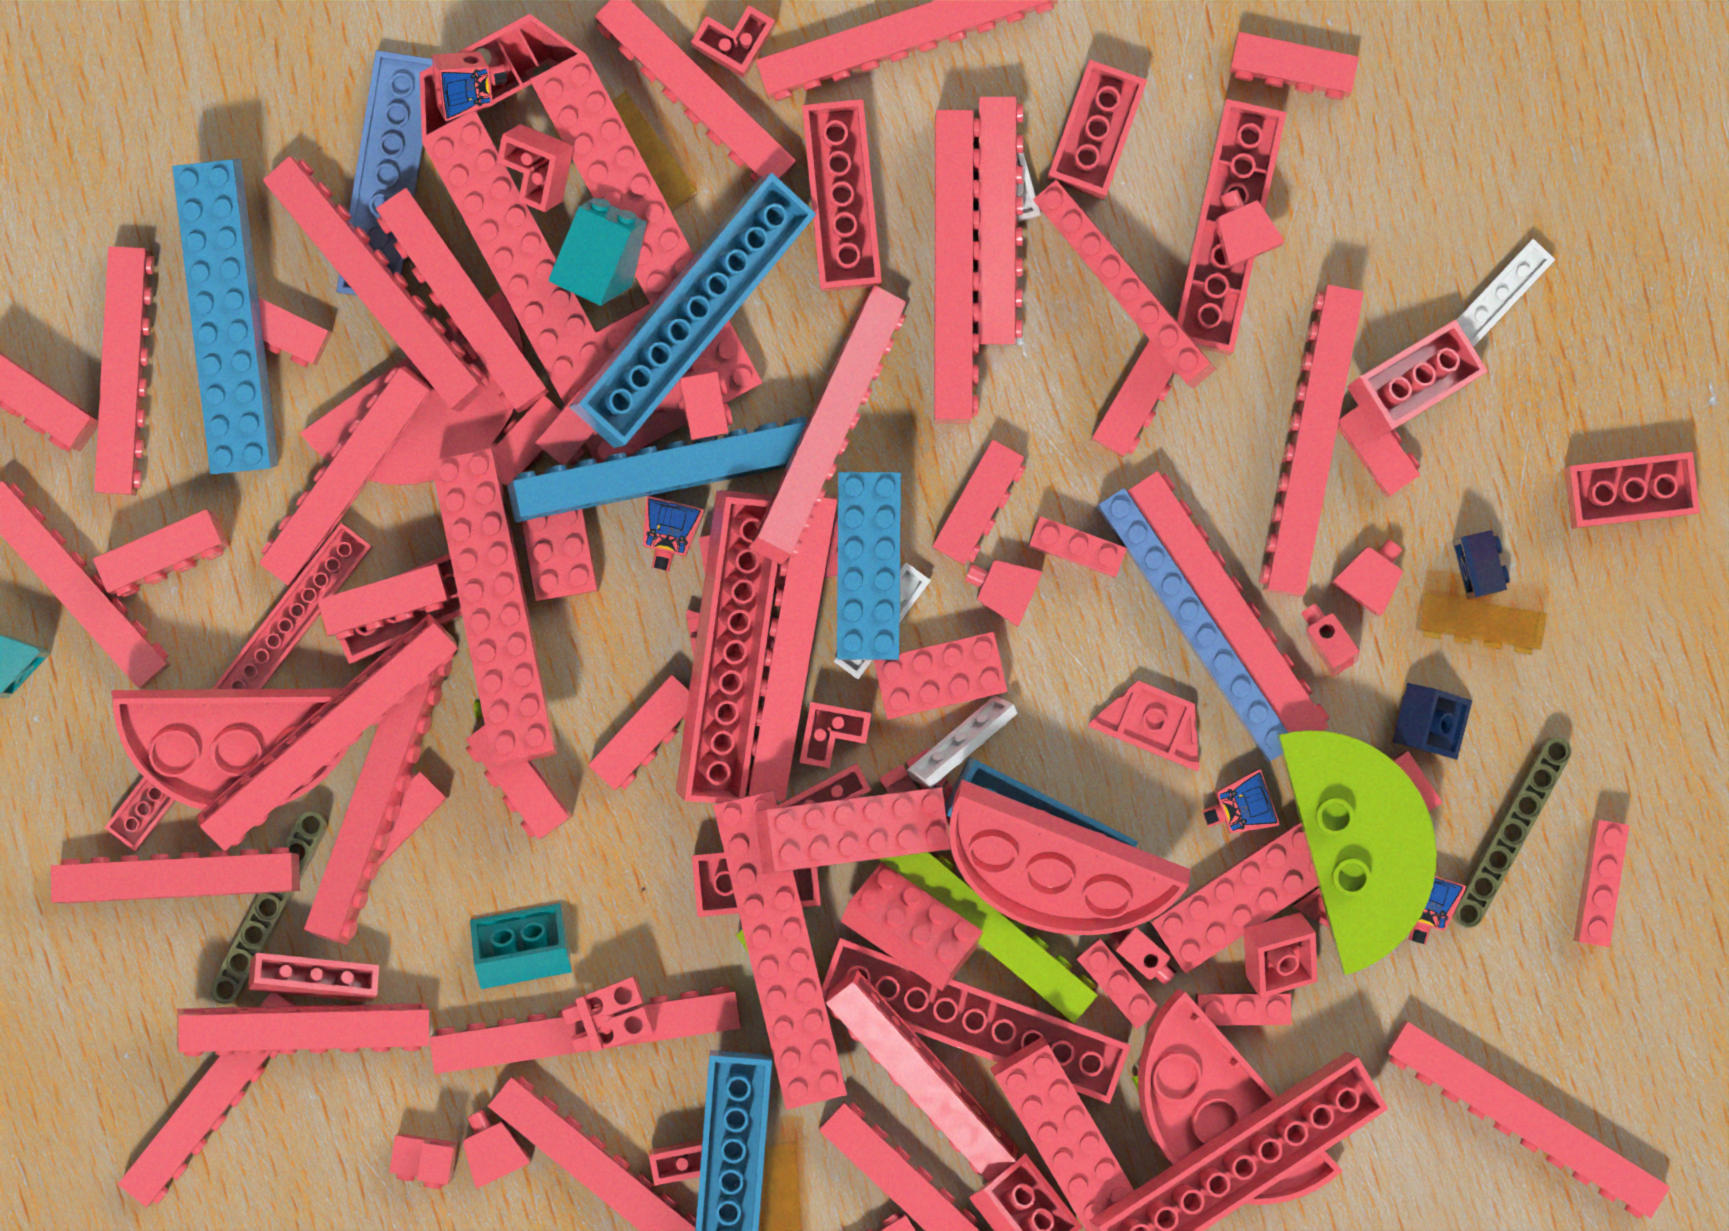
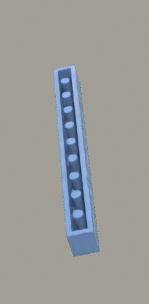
[1097,488,1288,762]

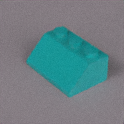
[470,903,572,989]

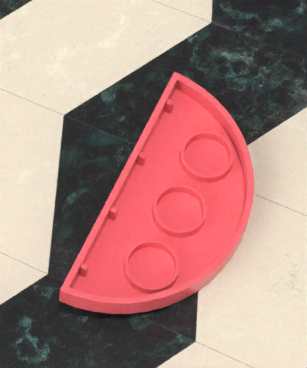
[300,290,525,486]
[111,688,350,810]
[949,780,1190,935]
[1138,988,1343,1205]

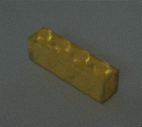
[612,91,698,213]
[1416,593,1547,655]
[758,1141,802,1231]

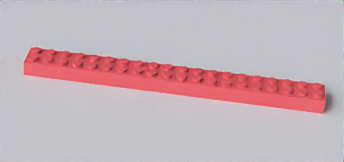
[104,523,373,851]

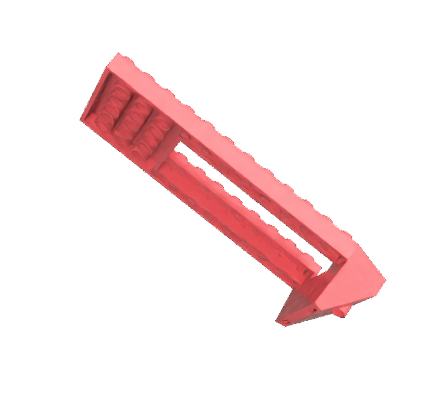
[419,14,762,464]

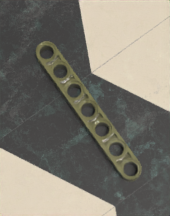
[1452,737,1571,928]
[211,811,328,1004]

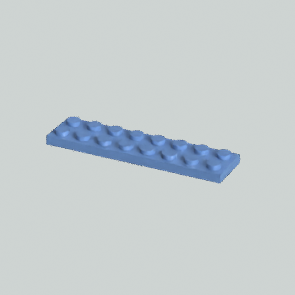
[336,50,432,296]

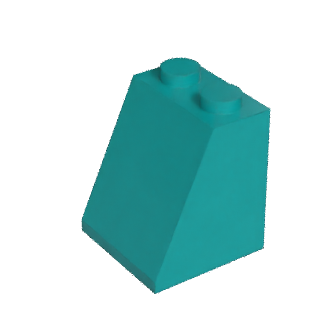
[549,197,647,306]
[0,633,51,698]

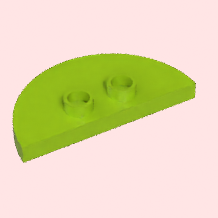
[1277,730,1437,976]

